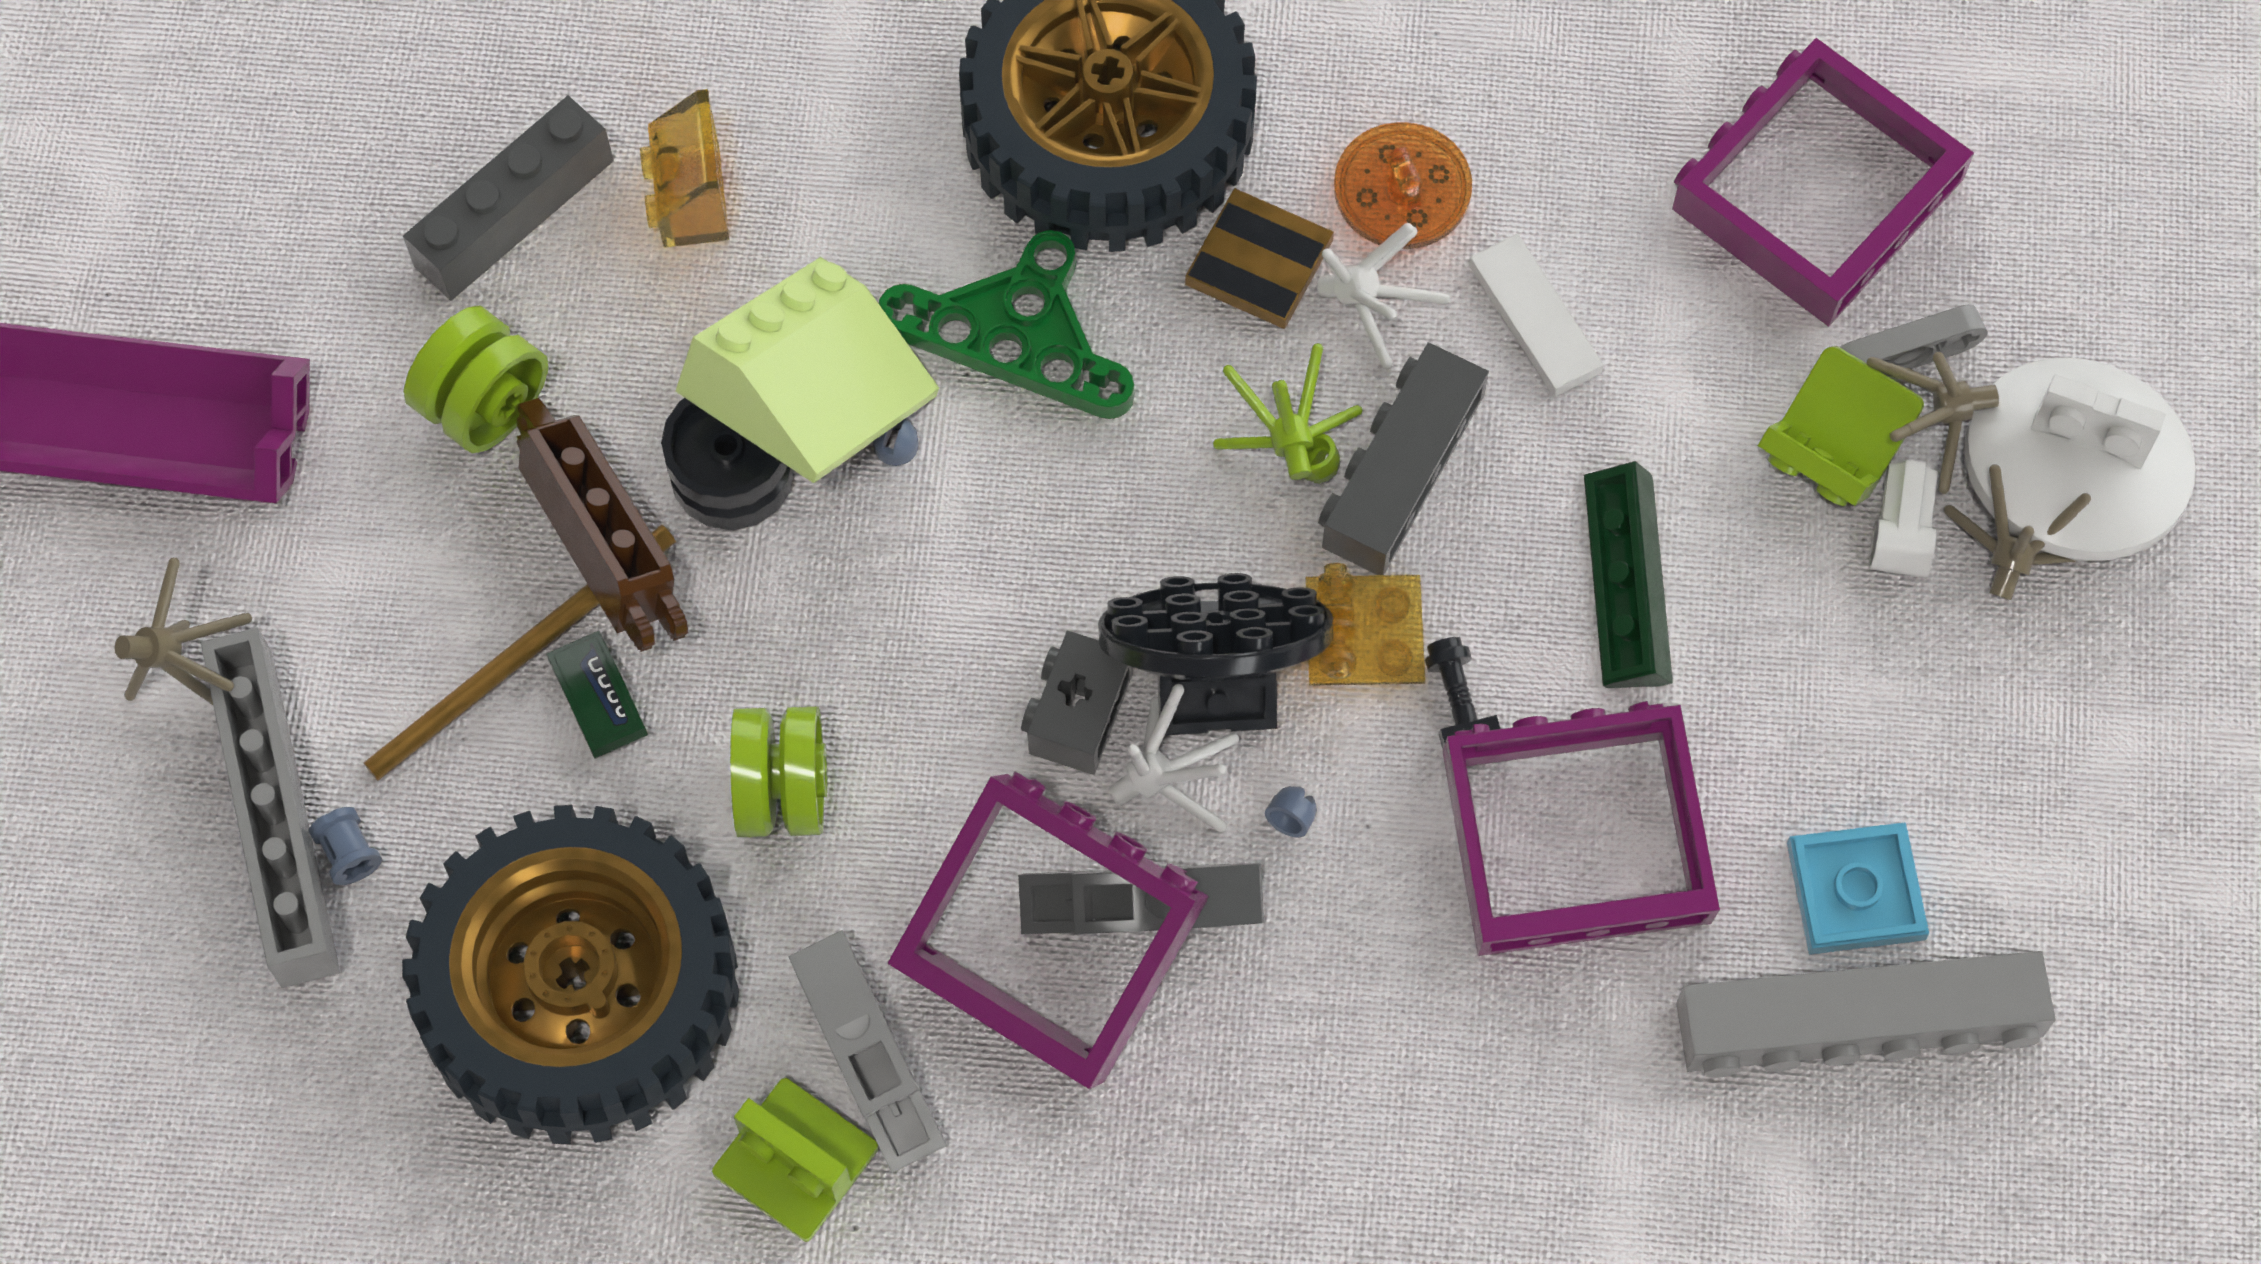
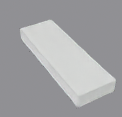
[1469,233,1604,397]

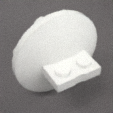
[1964,357,2196,562]

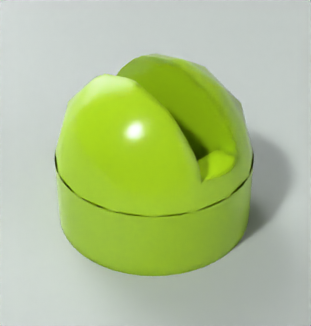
[1304,434,1340,484]

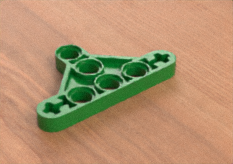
[878,230,1135,419]

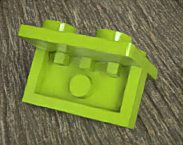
[712,1078,879,1242]

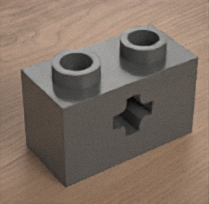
[1021,630,1133,775]

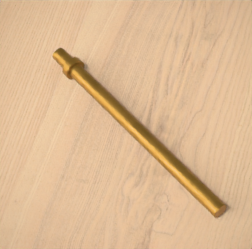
[363,525,676,781]

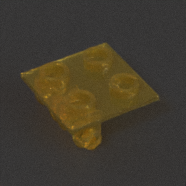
[1305,563,1425,686]

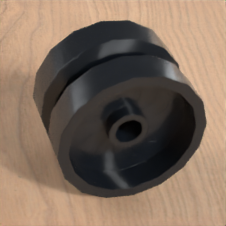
[661,398,794,530]

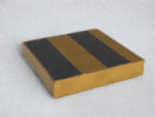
[1185,188,1334,329]

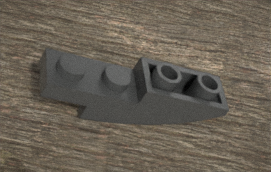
[1018,863,1264,934]

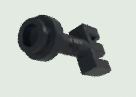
[1425,637,1501,749]

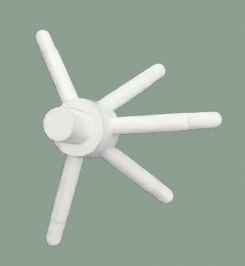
[1317,223,1450,369]
[1109,684,1239,832]

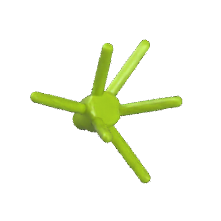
[1213,343,1363,480]

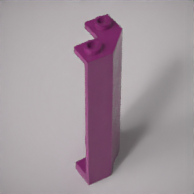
[0,323,310,504]

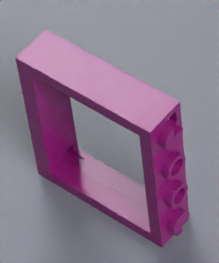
[1672,38,1974,327]
[1443,701,1720,956]
[887,771,1209,1089]

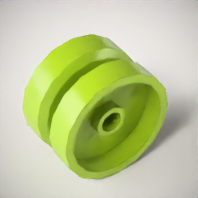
[403,306,549,454]
[730,706,828,837]

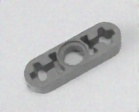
[1840,305,1988,377]

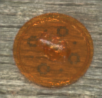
[1334,122,1472,249]

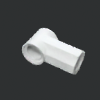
[1869,460,1938,579]

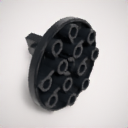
[1098,573,1333,736]

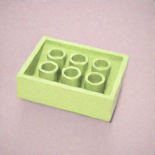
[675,257,939,483]

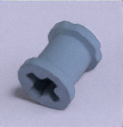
[309,807,382,885]

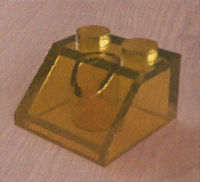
[640,89,730,248]

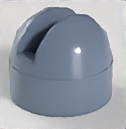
[873,419,919,466]
[1265,786,1317,838]

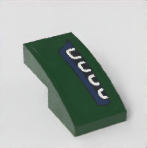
[546,631,648,759]

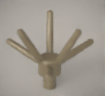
[1867,352,1999,494]
[1944,464,2091,600]
[114,557,252,705]

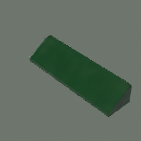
[1584,461,1673,688]

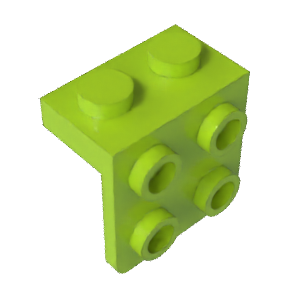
[1757,346,1924,506]

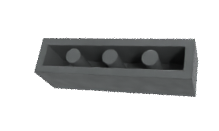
[403,95,614,301]
[1318,342,1489,578]

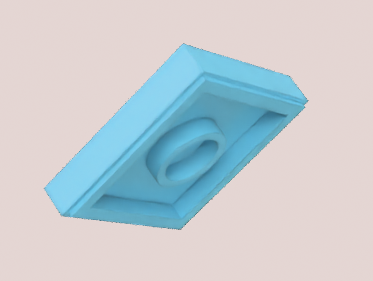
[1787,822,1929,955]

